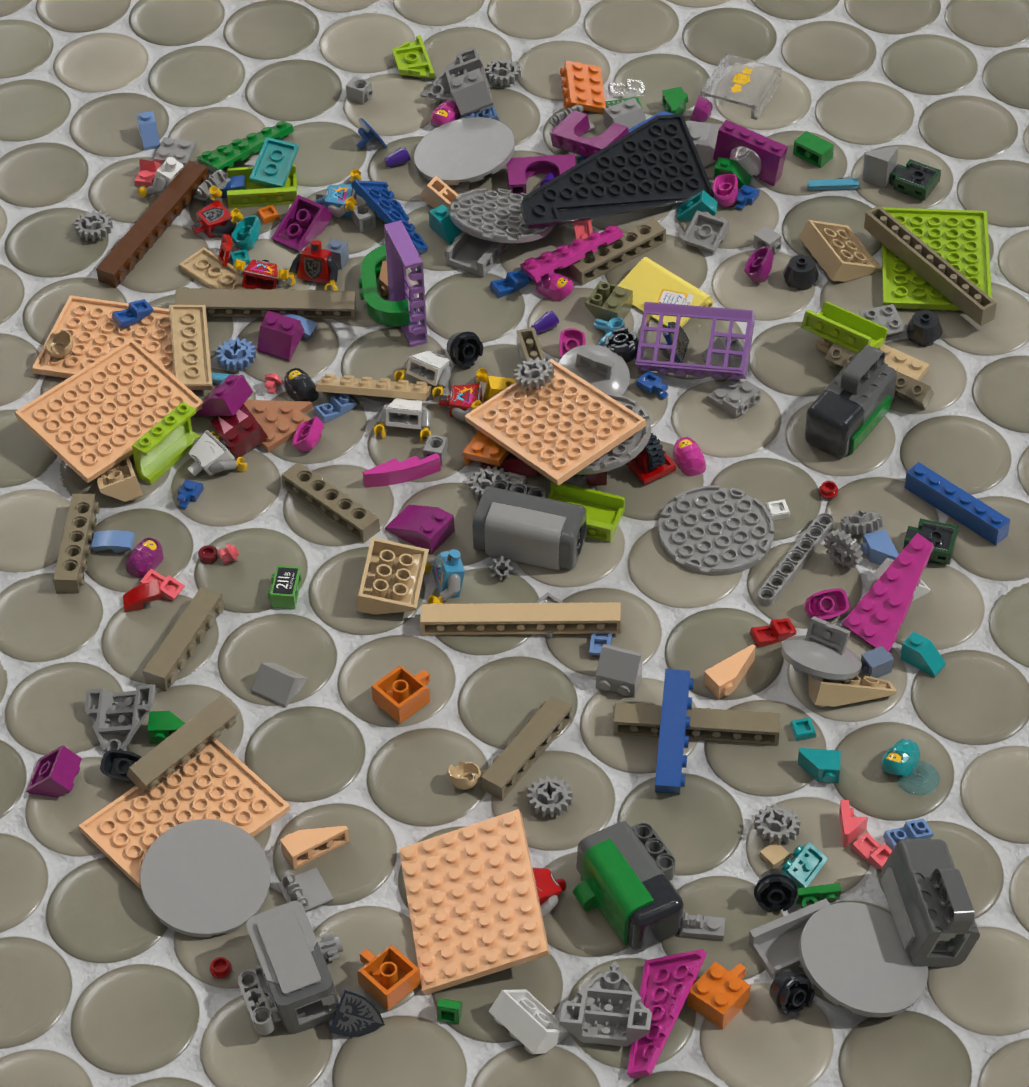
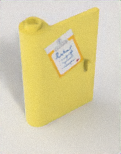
[618,257,713,328]

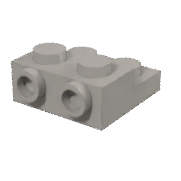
[682,211,730,254]
[708,379,761,419]

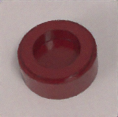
[198,545,218,564]

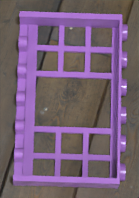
[384,220,428,347]
[635,302,756,381]

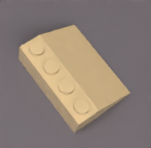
[799,220,882,282]
[355,537,429,615]

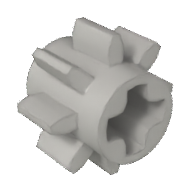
[488,555,514,580]
[318,932,343,961]

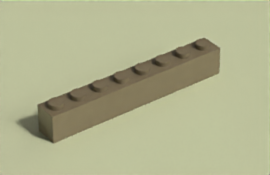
[613,702,780,746]

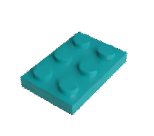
[250,137,299,188]

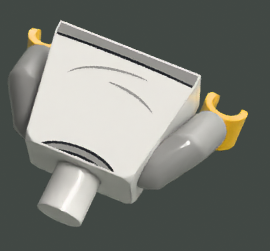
[136,157,184,198]
[394,351,451,399]
[374,398,431,443]
[187,430,247,476]

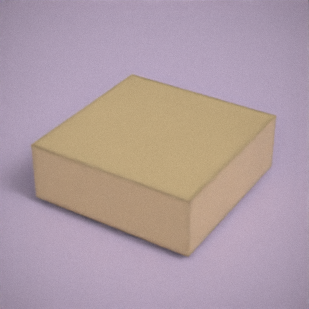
[759,841,790,869]

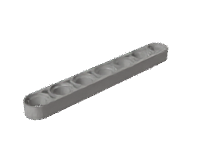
[758,513,834,606]

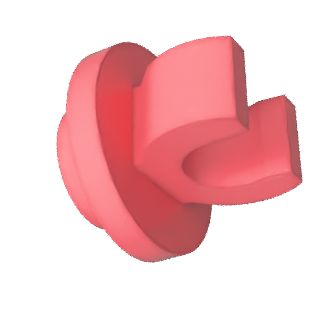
[264,373,282,394]
[218,543,240,564]

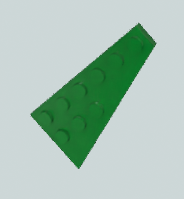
[196,121,294,172]

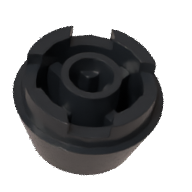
[783,255,819,290]
[906,310,943,346]
[604,328,639,363]
[447,332,483,367]
[754,869,797,912]
[770,972,815,1017]

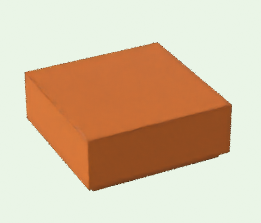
[257,204,280,224]

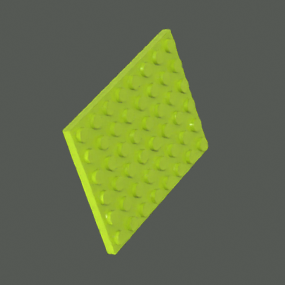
[882,207,992,311]

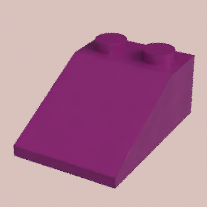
[271,195,333,252]
[193,375,253,416]
[385,504,455,555]

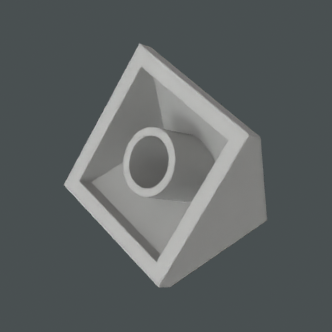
[862,146,898,188]
[252,663,308,708]

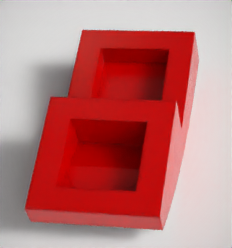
[218,234,232,267]
[123,580,162,612]
[750,618,797,647]

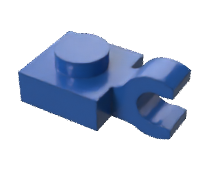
[735,185,760,210]
[636,371,669,399]
[177,479,204,509]

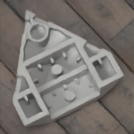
[421,46,492,102]
[686,121,722,169]
[85,684,156,752]
[559,961,652,1047]

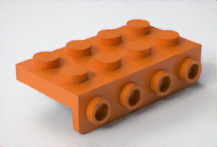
[559,61,606,114]
[462,431,510,466]

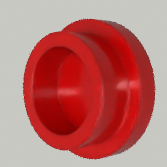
[819,481,838,499]
[210,957,232,979]

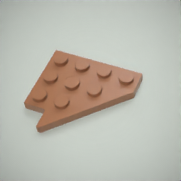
[244,400,313,453]

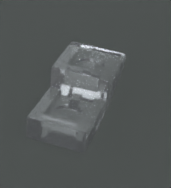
[608,79,645,98]

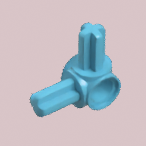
[594,318,625,346]

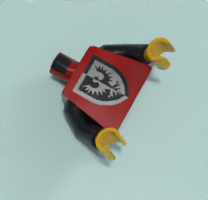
[191,185,243,238]
[284,240,339,291]

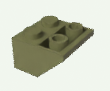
[585,281,633,322]

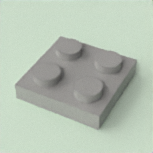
[154,137,197,167]

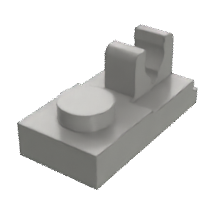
[680,913,726,941]

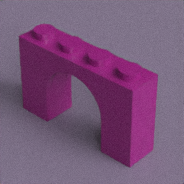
[550,110,629,157]
[713,120,788,186]
[506,154,576,195]

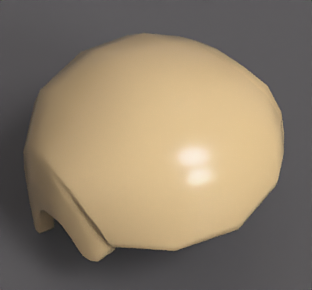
[45,329,73,358]
[447,761,481,790]

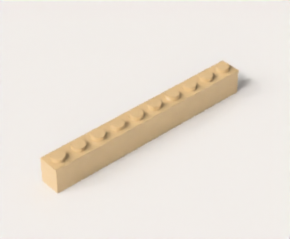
[420,602,621,635]

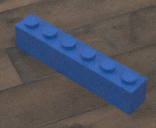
[905,462,1011,546]
[655,669,694,794]

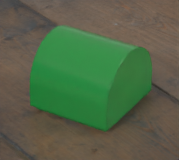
[573,880,597,911]
[437,998,463,1024]

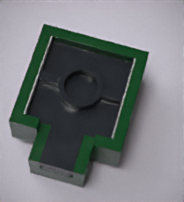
[889,159,941,200]
[903,518,959,565]

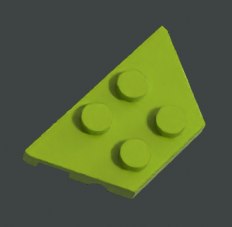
[392,35,435,79]

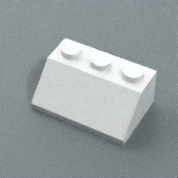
[488,989,570,1054]

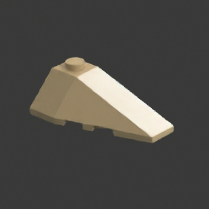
[97,457,143,502]
[808,674,897,708]

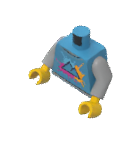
[316,169,362,218]
[424,549,465,604]

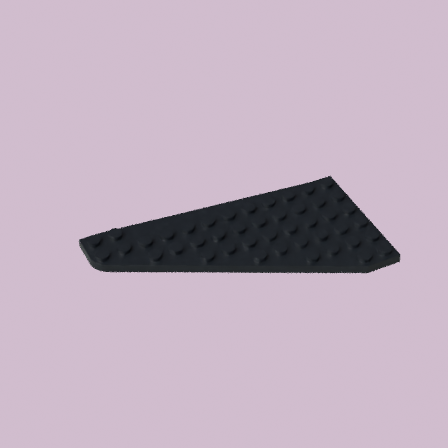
[520,114,714,229]

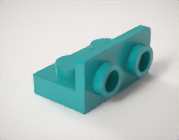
[780,842,828,888]

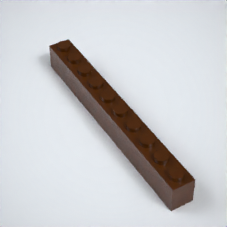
[96,161,209,287]

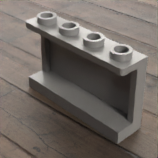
[445,231,511,278]
[749,898,830,980]

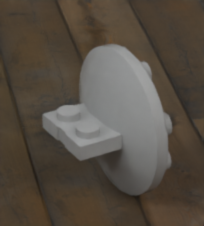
[559,344,630,396]
[781,616,862,682]

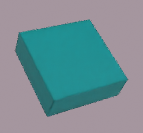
[230,249,250,266]
[790,717,816,741]

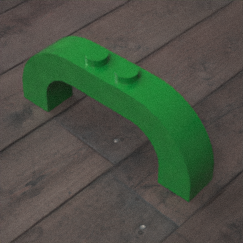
[358,245,411,326]

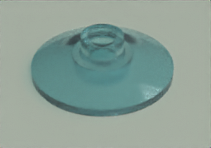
[897,761,940,795]

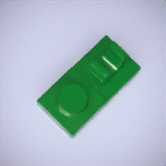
[796,883,842,909]

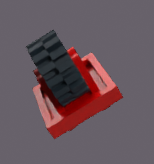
[626,433,676,485]

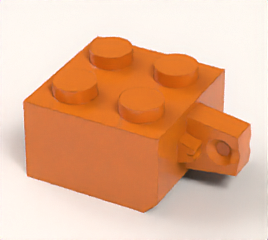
[371,666,431,724]
[357,945,421,1010]
[687,962,751,1030]

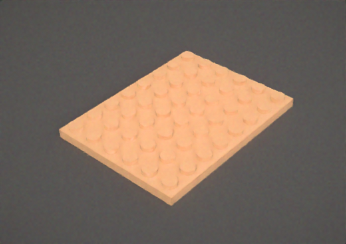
[32,295,174,378]
[15,338,204,483]
[465,359,647,486]
[79,739,290,889]
[399,809,550,995]

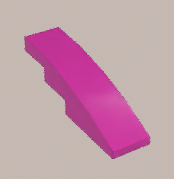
[362,453,441,488]

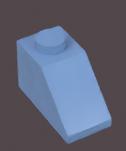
[137,111,160,151]
[861,529,899,565]

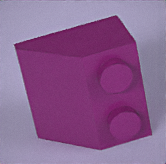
[257,311,305,361]
[26,745,82,798]

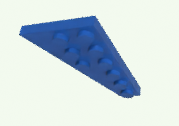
[351,180,428,253]

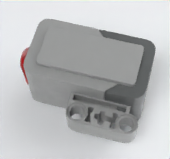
[238,901,339,1035]

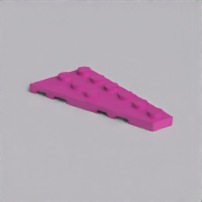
[520,226,624,283]
[842,533,934,653]
[627,949,707,1078]

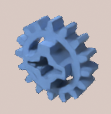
[216,337,256,371]

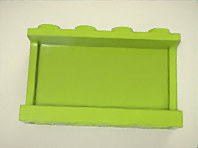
[227,164,297,208]
[801,301,888,353]
[132,402,201,485]
[548,482,625,543]

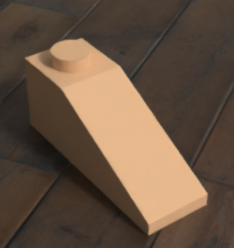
[420,176,459,210]
[704,644,756,699]
[280,826,349,870]

